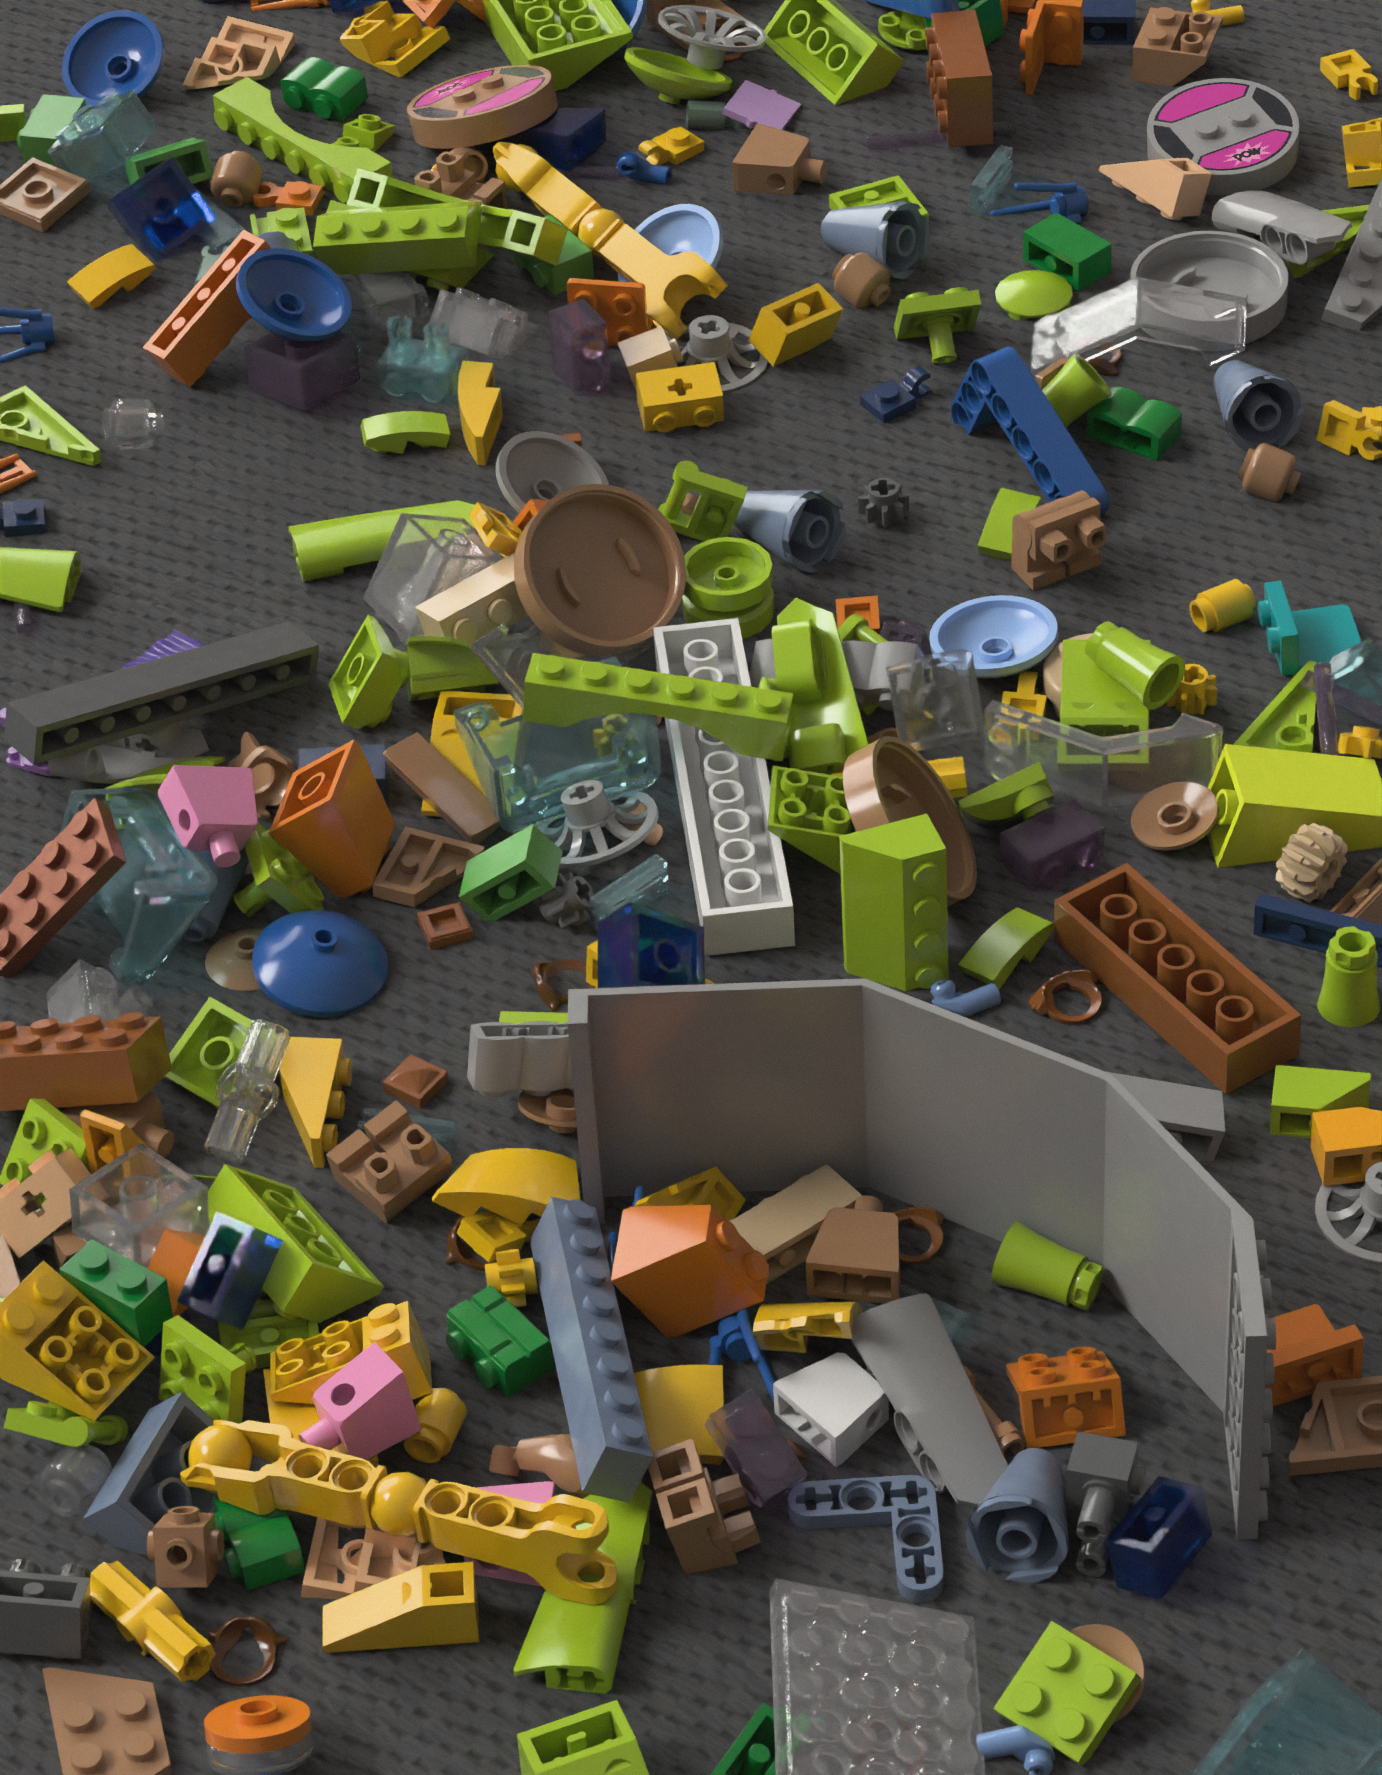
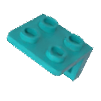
[1258,580,1365,676]

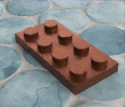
[0,798,127,978]

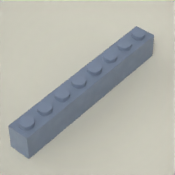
[530,1196,653,1503]

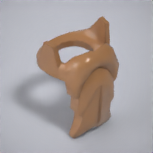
[227,732,297,819]

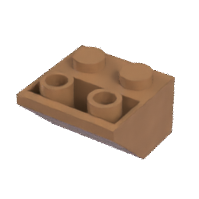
[1132,7,1223,87]

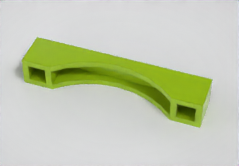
[213,77,393,203]
[346,168,568,266]
[523,653,793,761]

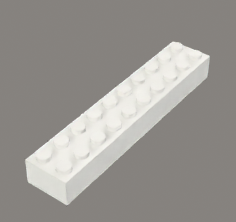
[653,618,795,956]

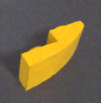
[67,244,157,309]

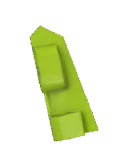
[288,500,477,582]
[0,547,82,612]
[772,598,869,775]
[514,1481,653,1694]

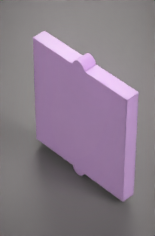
[722,80,801,130]

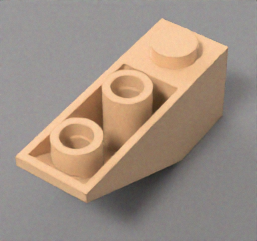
[1099,158,1212,221]

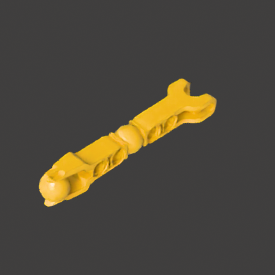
[493,142,728,340]
[180,1419,619,1605]

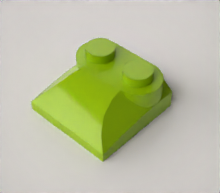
[328,615,411,729]
[958,762,1055,826]
[164,997,284,1114]

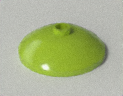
[624,47,732,105]

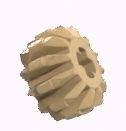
[1275,823,1347,902]

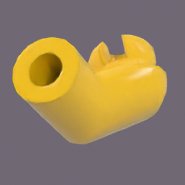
[1191,0,1245,27]

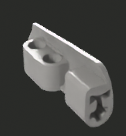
[1212,191,1352,264]
[850,1293,1008,1507]

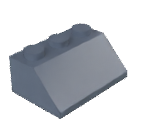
[83,1392,253,1556]

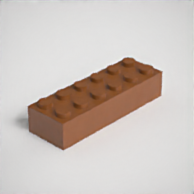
[1054,863,1301,1095]

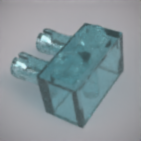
[377,316,469,404]

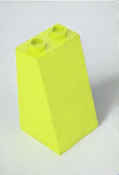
[1207,744,1382,868]

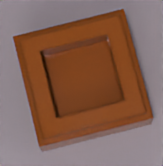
[417,902,473,950]

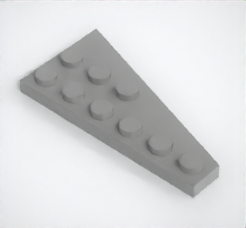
[1321,178,1382,330]

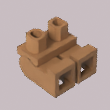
[414,151,508,209]
[1011,490,1106,590]
[326,1100,453,1223]
[648,1438,761,1574]

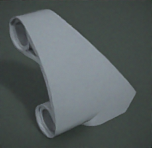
[48,721,209,784]

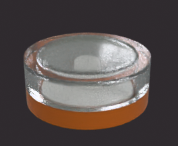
[204,1695,314,1775]

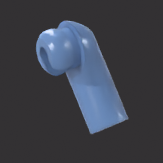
[930,979,1001,1017]
[976,1725,1055,1775]

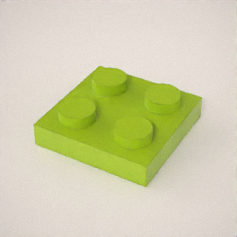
[993,1621,1142,1766]

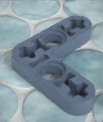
[788,1475,944,1603]

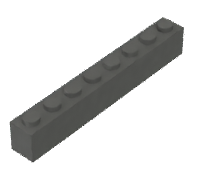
[4,621,319,765]

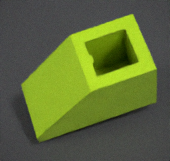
[1270,1065,1371,1138]

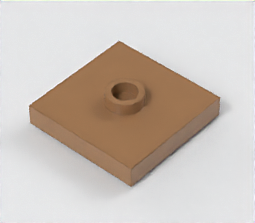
[0,157,91,232]

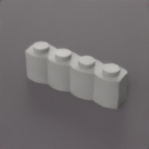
[749,639,926,711]
[467,1021,574,1097]

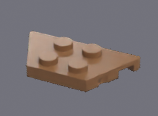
[1288,1376,1382,1476]
[42,1667,172,1775]

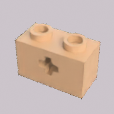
[0,1148,106,1258]

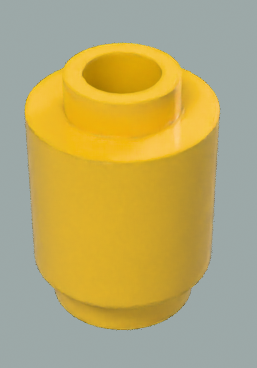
[1189,579,1256,633]
[404,1388,467,1463]

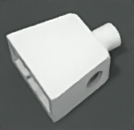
[773,1353,889,1467]

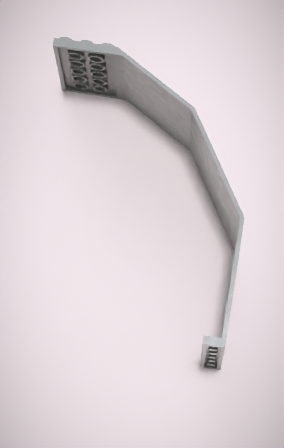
[568,978,1276,1540]

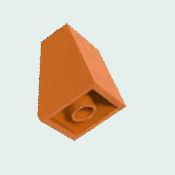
[269,740,395,898]
[611,1205,769,1338]

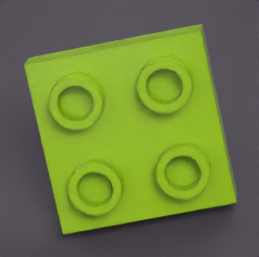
[894,287,981,364]
[233,822,324,917]
[0,1098,91,1228]
[159,1315,257,1424]

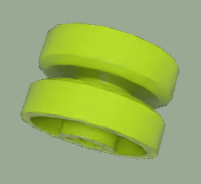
[682,537,775,639]

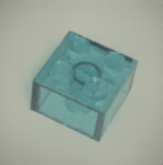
[47,90,158,180]

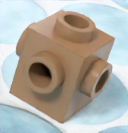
[147,1506,224,1588]

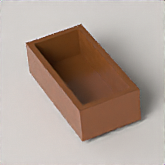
[925,10,994,147]
[0,1012,172,1111]

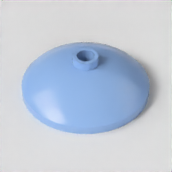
[618,204,723,282]
[929,595,1058,678]

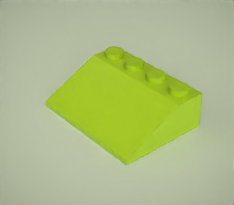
[483,0,633,91]

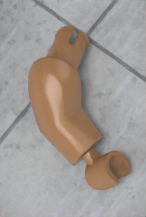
[489,1434,590,1498]

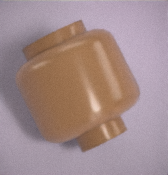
[211,151,263,207]
[832,252,891,308]
[1237,443,1301,502]

